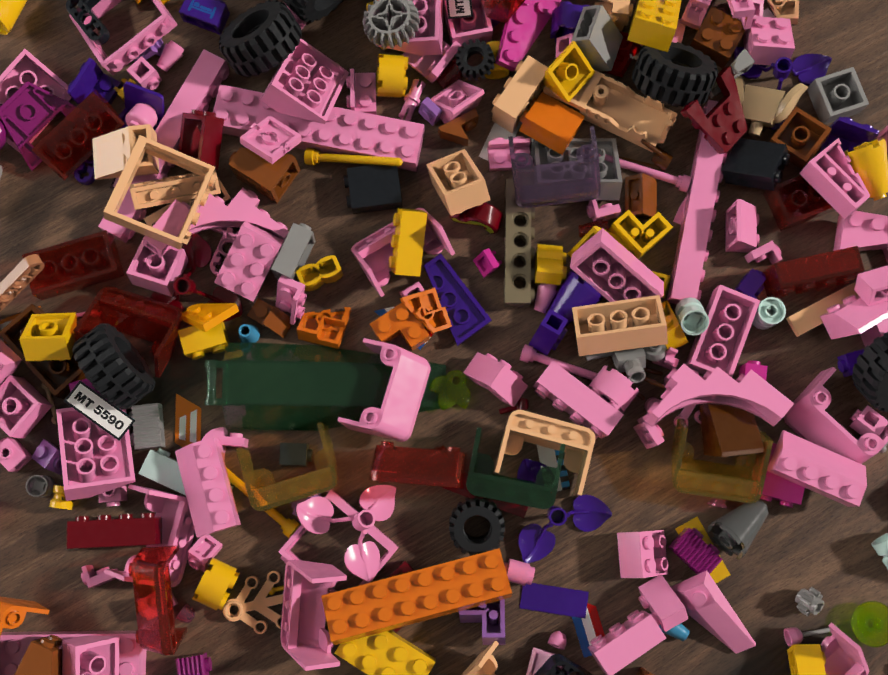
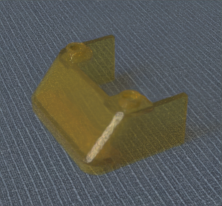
[671,419,773,503]
[236,423,338,511]

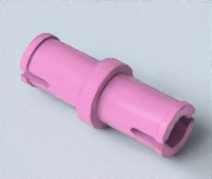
[399,79,426,121]

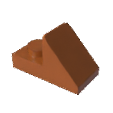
[438,109,479,146]
[247,298,292,339]

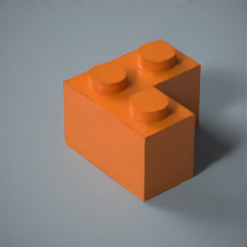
[370,303,430,351]

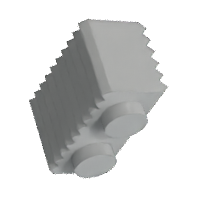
[129,403,166,451]

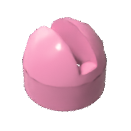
[548,631,567,650]

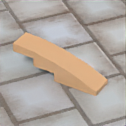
[786,282,858,337]

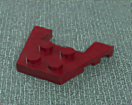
[681,66,748,154]

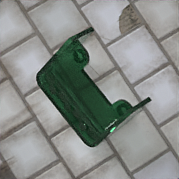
[466,427,565,510]

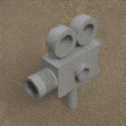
[586,345,666,383]

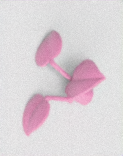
[296,485,396,582]

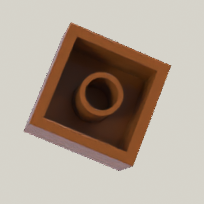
[690,6,746,68]
[770,107,832,170]

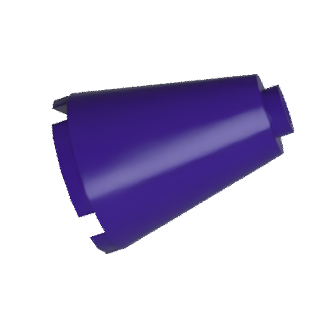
[550,270,603,328]

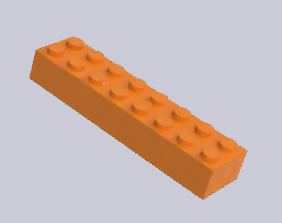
[321,548,512,645]

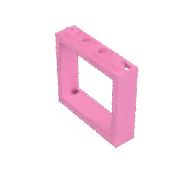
[69,0,178,76]
[278,490,399,594]

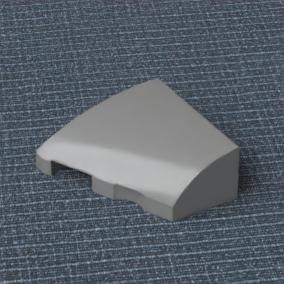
[709,49,755,98]

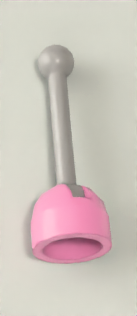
[784,625,838,647]

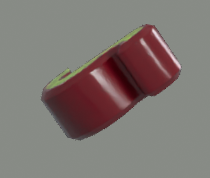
[449,202,503,234]

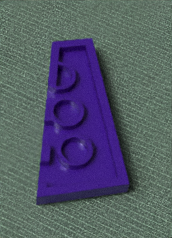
[424,253,492,346]

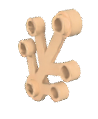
[223,570,283,634]

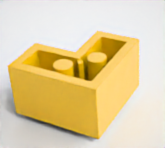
[609,209,673,259]

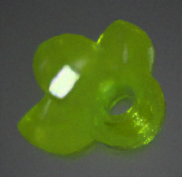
[429,370,471,410]

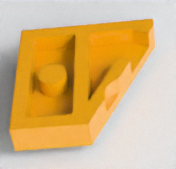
[180,303,239,332]

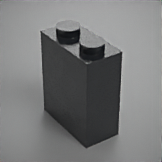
[722,138,791,191]
[344,165,403,214]

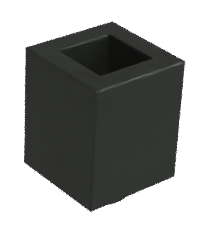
[279,443,313,467]

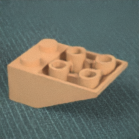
[92,124,159,180]

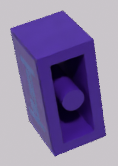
[179,0,230,35]

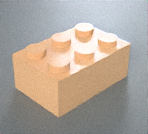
[491,55,548,133]
[426,149,491,216]

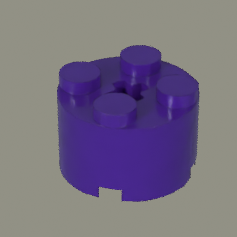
[550,1,590,43]

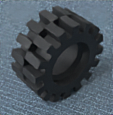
[455,39,495,81]

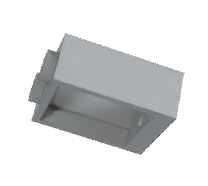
[271,223,316,281]

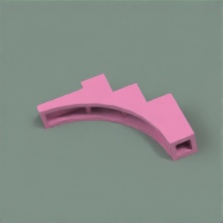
[143,187,289,257]
[646,364,794,427]

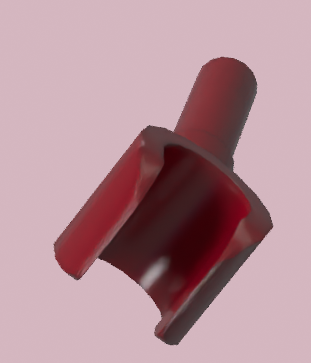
[499,398,529,414]

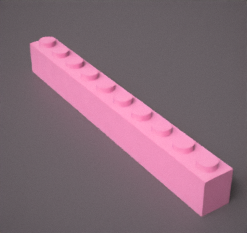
[98,49,229,243]
[667,100,727,304]

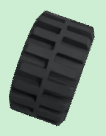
[449,496,505,556]

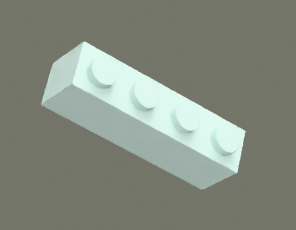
[138,448,233,496]

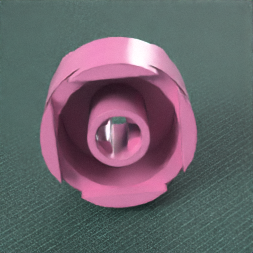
[588,365,639,413]

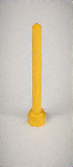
[304,148,403,166]
[226,467,301,538]

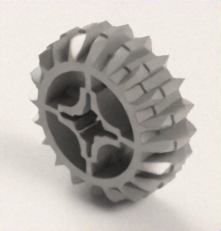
[362,0,420,50]

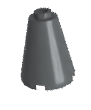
[708,499,768,559]

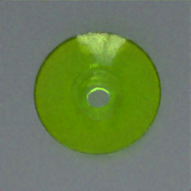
[851,601,888,647]

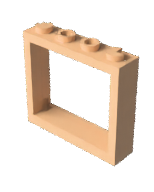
[103,135,217,250]

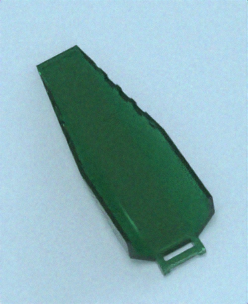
[204,343,447,432]

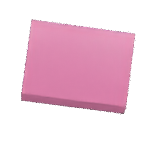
[431,80,485,124]

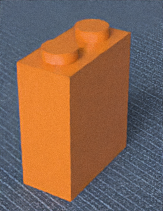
[519,92,585,155]

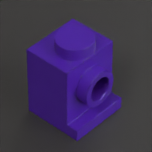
[734,268,766,299]

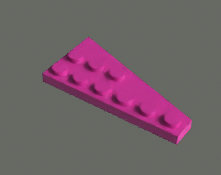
[495,0,562,72]

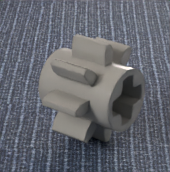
[795,587,824,616]

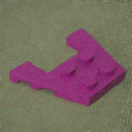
[0,81,90,171]

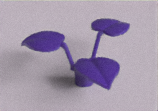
[734,47,832,130]
[517,458,612,563]

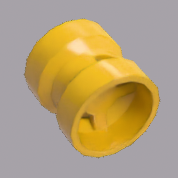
[49,485,73,510]

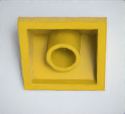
[543,41,595,102]

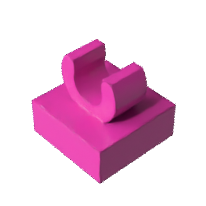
[473,248,502,278]

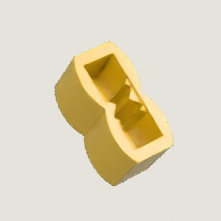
[535,244,567,285]
[296,255,343,292]

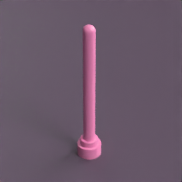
[596,153,692,192]
[520,344,598,380]

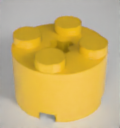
[376,54,408,98]
[192,558,240,611]

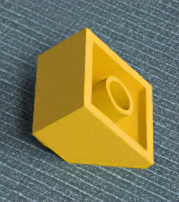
[19,312,77,362]

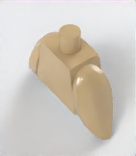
[735,76,809,137]

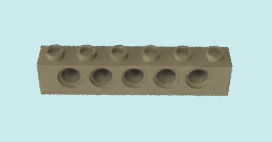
[504,179,535,307]

